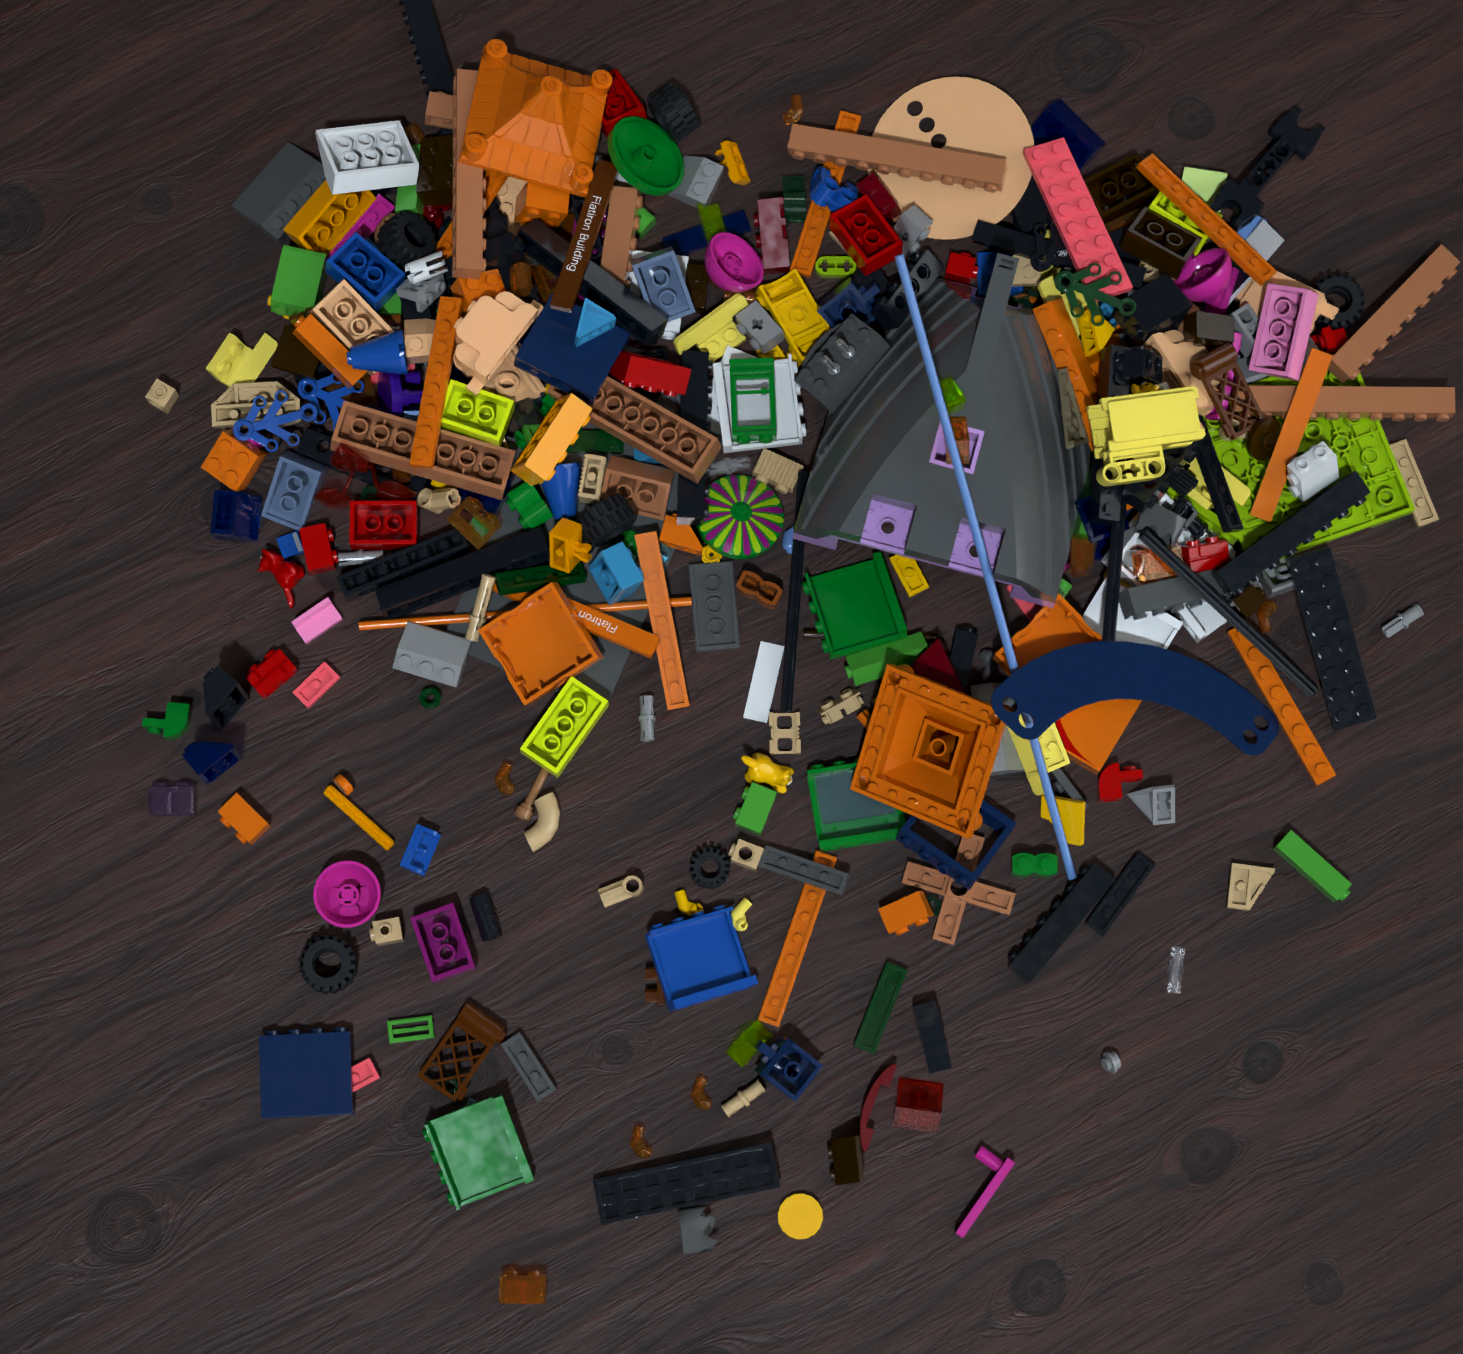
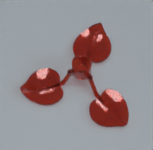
[314,443,417,509]

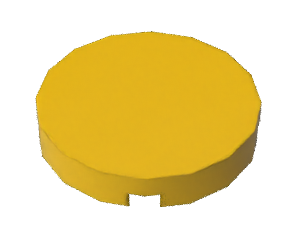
[778,1194,823,1239]

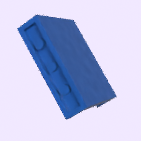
[644,905,758,1012]

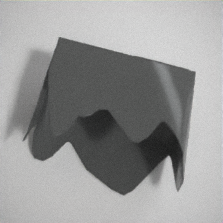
[1132,503,1186,552]
[678,1204,718,1255]

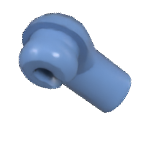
[782,525,794,554]

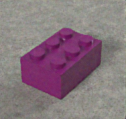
[410,903,476,984]

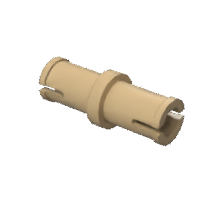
[721,1080,766,1117]

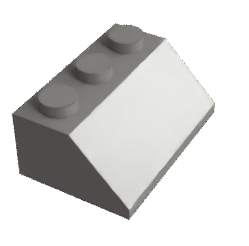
[392,621,472,687]

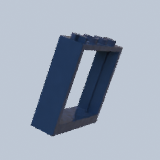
[896,800,1017,890]

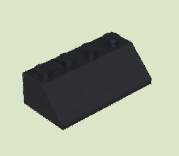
[203,665,249,732]

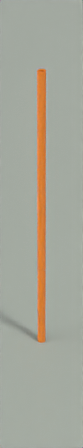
[358,597,692,631]

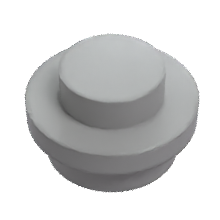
[1101,1051,1121,1074]

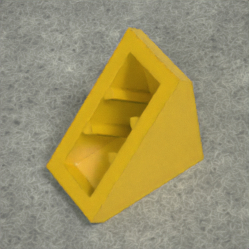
[1077,309,1115,357]

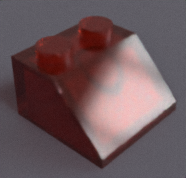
[893,1077,944,1134]

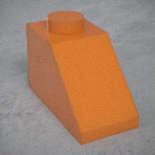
[659,514,703,556]

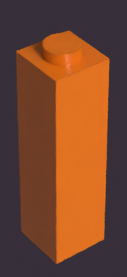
[292,314,367,389]

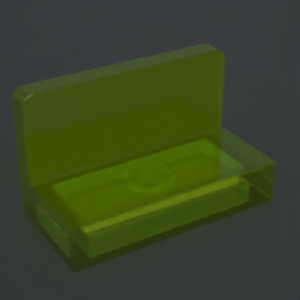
[697,203,726,246]

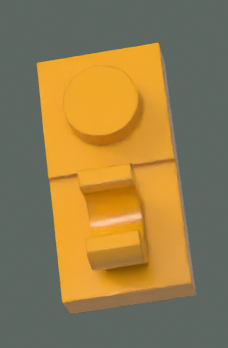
[715,140,751,186]

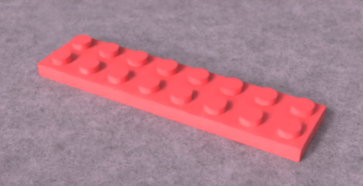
[1023,137,1133,302]

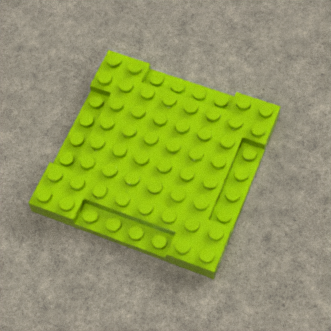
[1203,354,1415,561]

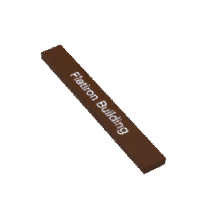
[550,159,618,313]

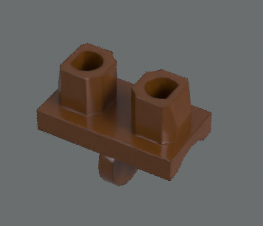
[645,967,664,1006]

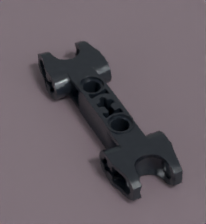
[1210,107,1325,233]

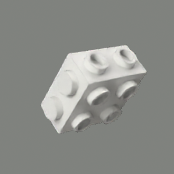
[1287,441,1339,503]

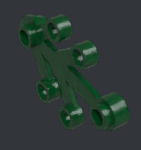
[1054,263,1136,327]

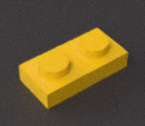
[889,554,929,598]

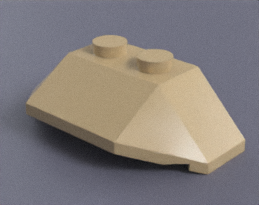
[211,381,301,431]

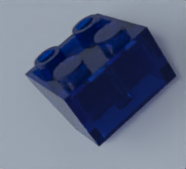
[210,490,262,542]

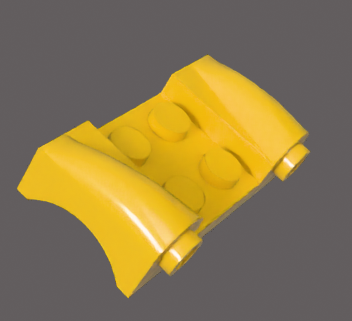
[754,269,831,367]

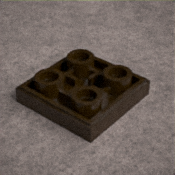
[271,325,320,380]

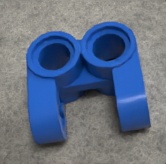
[809,165,858,213]

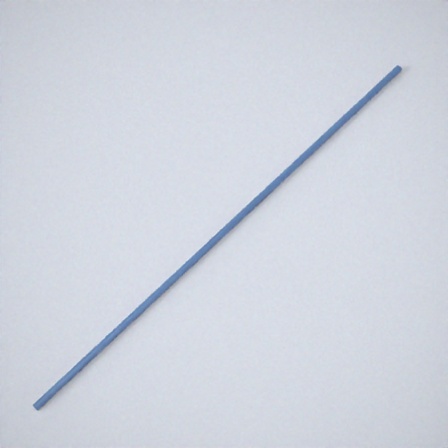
[894,254,1077,880]

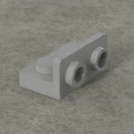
[396,269,446,313]

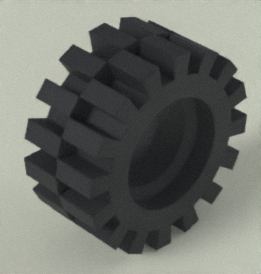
[689,847,730,889]

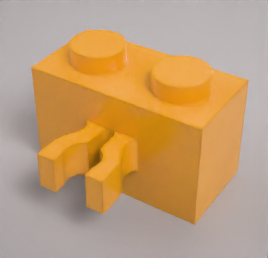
[549,517,592,573]

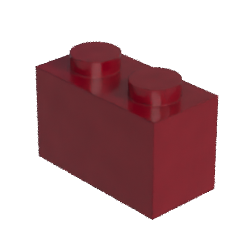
[856,172,902,223]

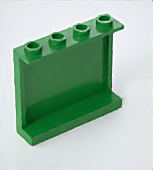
[802,551,907,660]
[422,1093,534,1210]

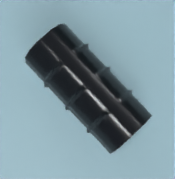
[469,893,501,942]

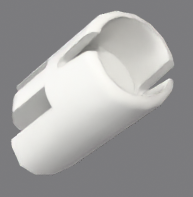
[405,251,448,284]

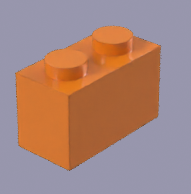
[217,792,271,845]
[878,891,934,936]

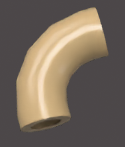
[523,792,560,852]

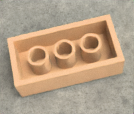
[309,279,394,375]

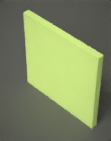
[1182,166,1228,214]

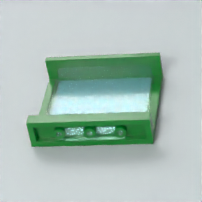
[806,759,905,852]

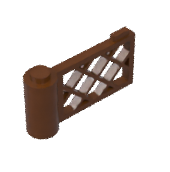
[1190,342,1264,440]
[417,1002,507,1102]

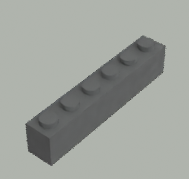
[1119,568,1246,621]

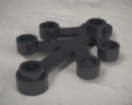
[1030,212,1075,272]

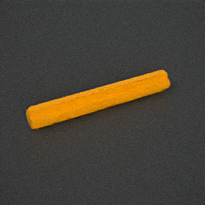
[323,785,395,851]

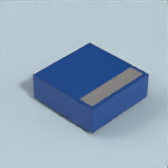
[276,531,304,560]

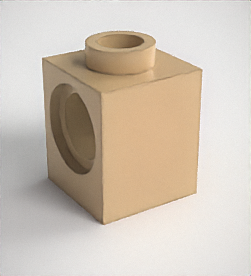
[145,379,179,414]
[728,839,764,872]

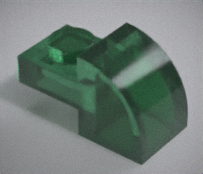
[782,176,806,224]

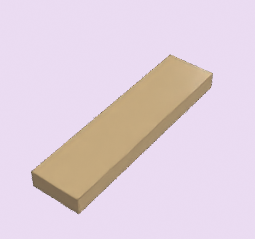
[1390,439,1439,528]

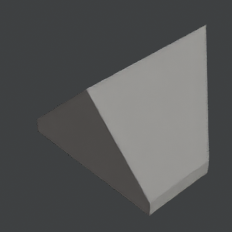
[1127,785,1175,825]

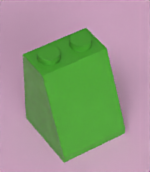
[271,245,327,319]

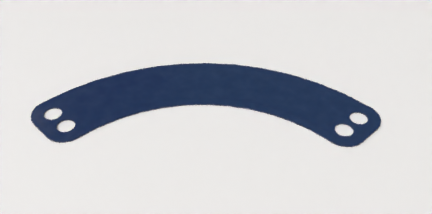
[991,641,1279,756]

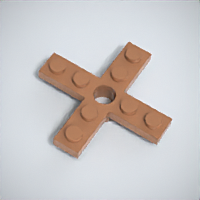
[901,834,1016,946]

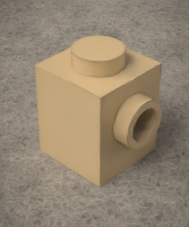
[369,917,404,946]

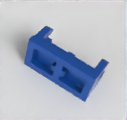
[400,824,441,877]

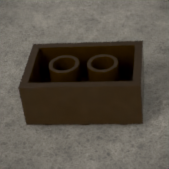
[416,135,453,206]
[1084,153,1159,225]
[1120,206,1202,280]

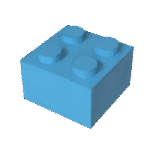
[588,542,644,606]

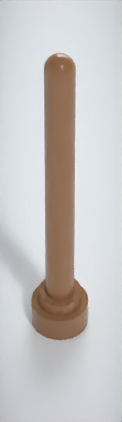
[513,768,549,822]

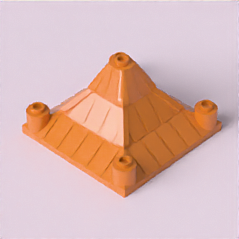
[458,39,612,198]
[850,663,1014,839]

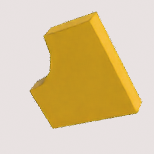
[1041,795,1085,846]

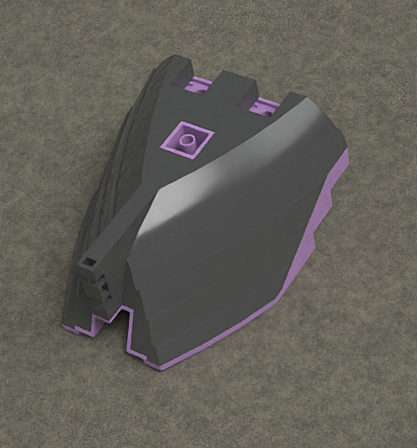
[793,253,1092,608]

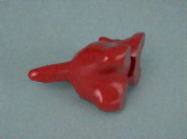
[257,548,305,608]

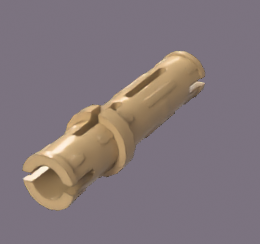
[465,574,496,642]

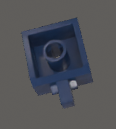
[817,277,881,328]
[754,1034,823,1102]

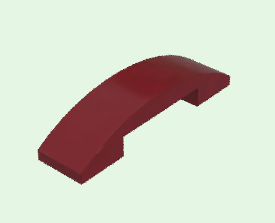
[859,1064,897,1153]

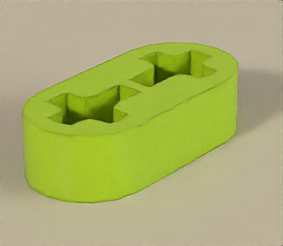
[815,256,857,278]

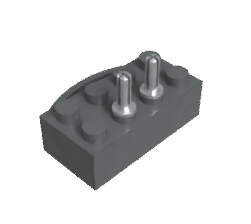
[794,313,890,414]

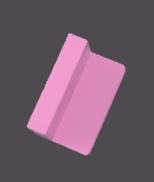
[291,597,343,645]

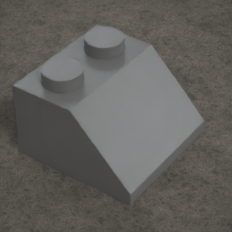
[667,155,724,212]

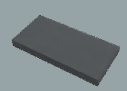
[688,561,740,652]

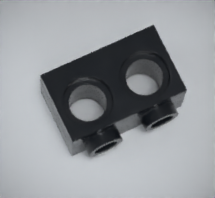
[1123,346,1162,384]

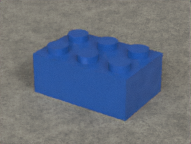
[326,232,405,312]

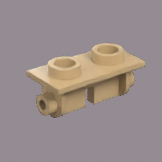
[816,688,864,725]

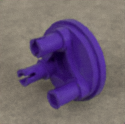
[377,371,423,418]

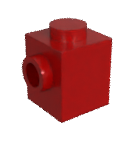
[944,252,979,285]

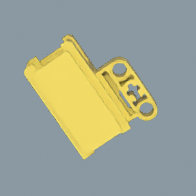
[1086,386,1206,487]

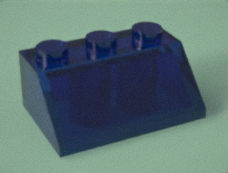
[1031,99,1106,172]
[182,741,242,786]

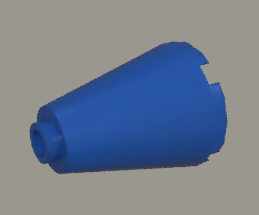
[347,330,408,375]
[541,462,581,521]

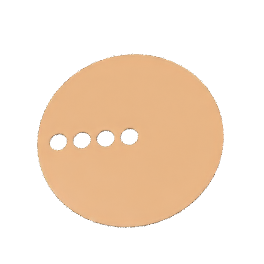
[868,77,1035,240]

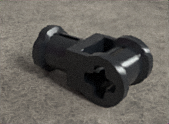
[1169,495,1208,540]

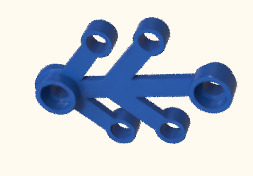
[298,373,374,430]
[233,390,317,452]

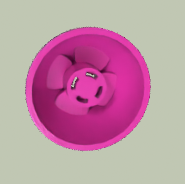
[704,232,764,292]
[1173,248,1232,302]
[313,861,381,928]

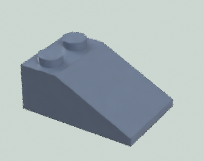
[630,246,695,322]
[261,450,328,531]

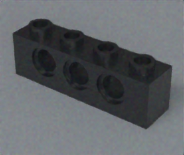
[870,249,944,331]
[1121,441,1197,514]

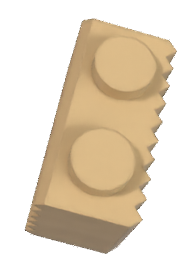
[752,448,804,494]
[577,454,607,505]

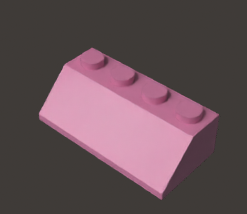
[1248,283,1319,381]

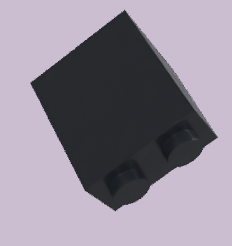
[1111,274,1193,346]

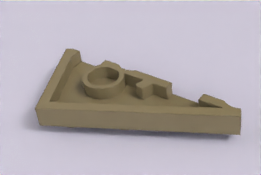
[1057,368,1089,449]

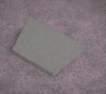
[1260,553,1299,599]

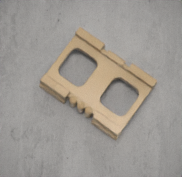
[769,712,801,755]

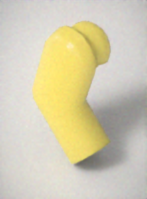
[731,898,752,931]

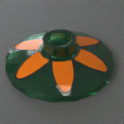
[1010,289,1044,308]

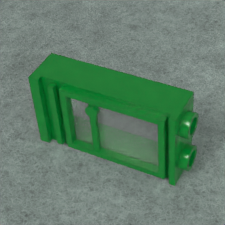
[729,358,777,444]

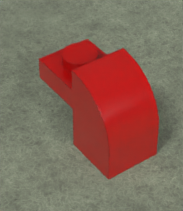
[1310,326,1348,355]
[1097,762,1143,803]

